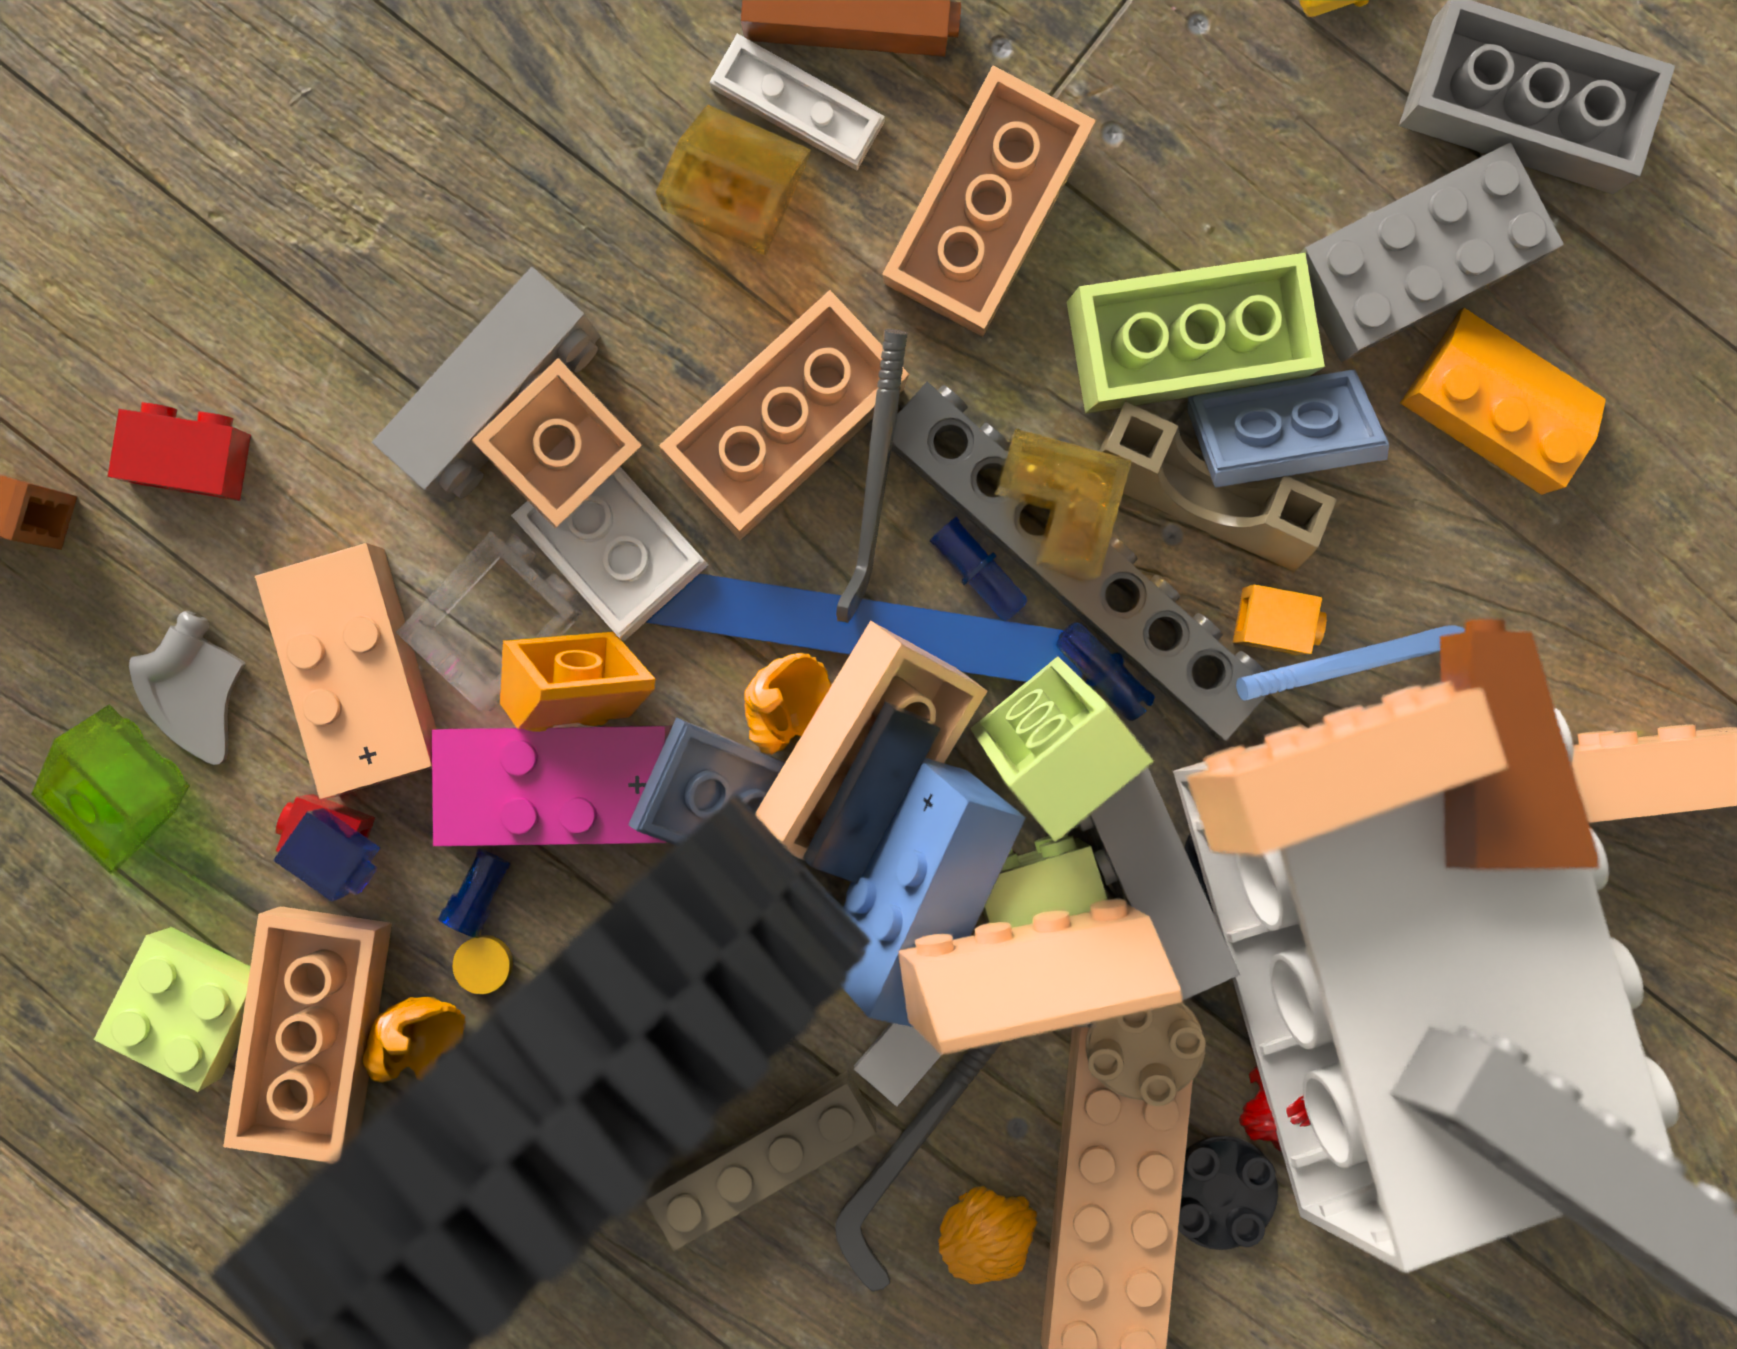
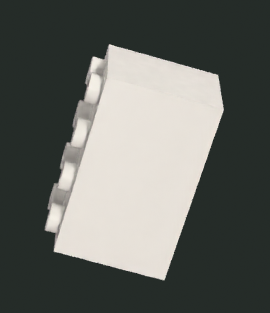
[1173,708,1678,1272]

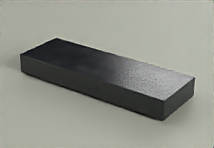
[803,702,941,883]

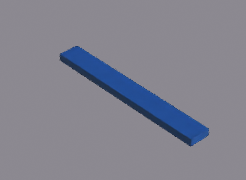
[645,573,1088,682]

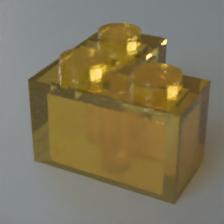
[995,428,1132,581]

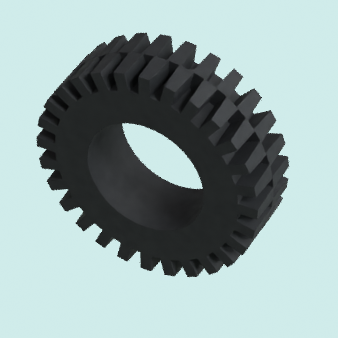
[209,794,870,1349]

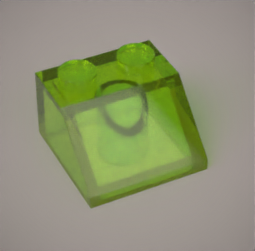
[31,704,190,874]

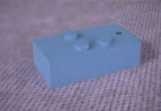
[842,758,1026,1027]

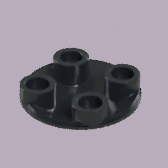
[1178,1136,1278,1250]

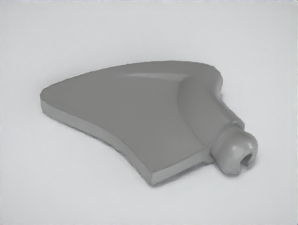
[129,611,246,765]

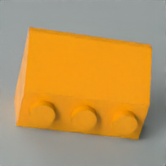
[1400,308,1606,495]

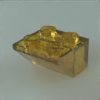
[655,104,811,255]

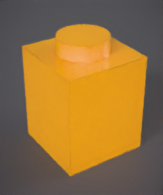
[1233,584,1327,655]

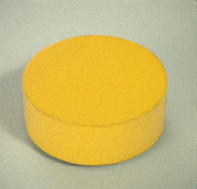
[452,935,513,994]

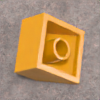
[500,632,656,732]

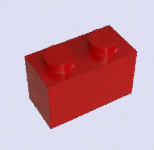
[107,402,251,501]

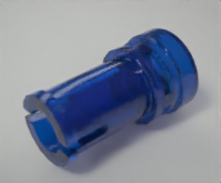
[438,848,511,938]

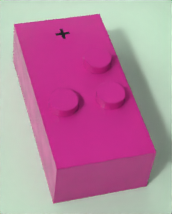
[432,725,672,846]

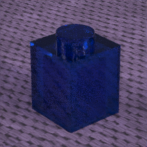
[273,808,381,901]

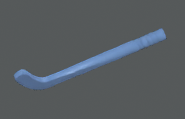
[1236,625,1465,700]

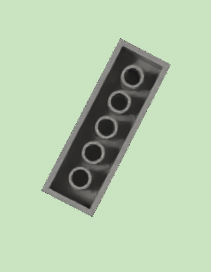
[1390,1027,1737,1323]

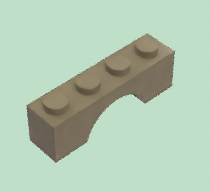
[1088,401,1337,572]
[645,1070,876,1251]

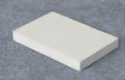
[511,467,709,641]

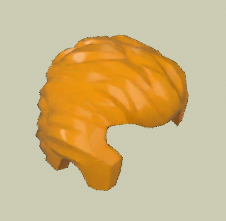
[744,653,832,755]
[362,997,466,1083]
[938,1186,1038,1284]

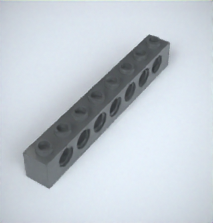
[891,381,1267,741]

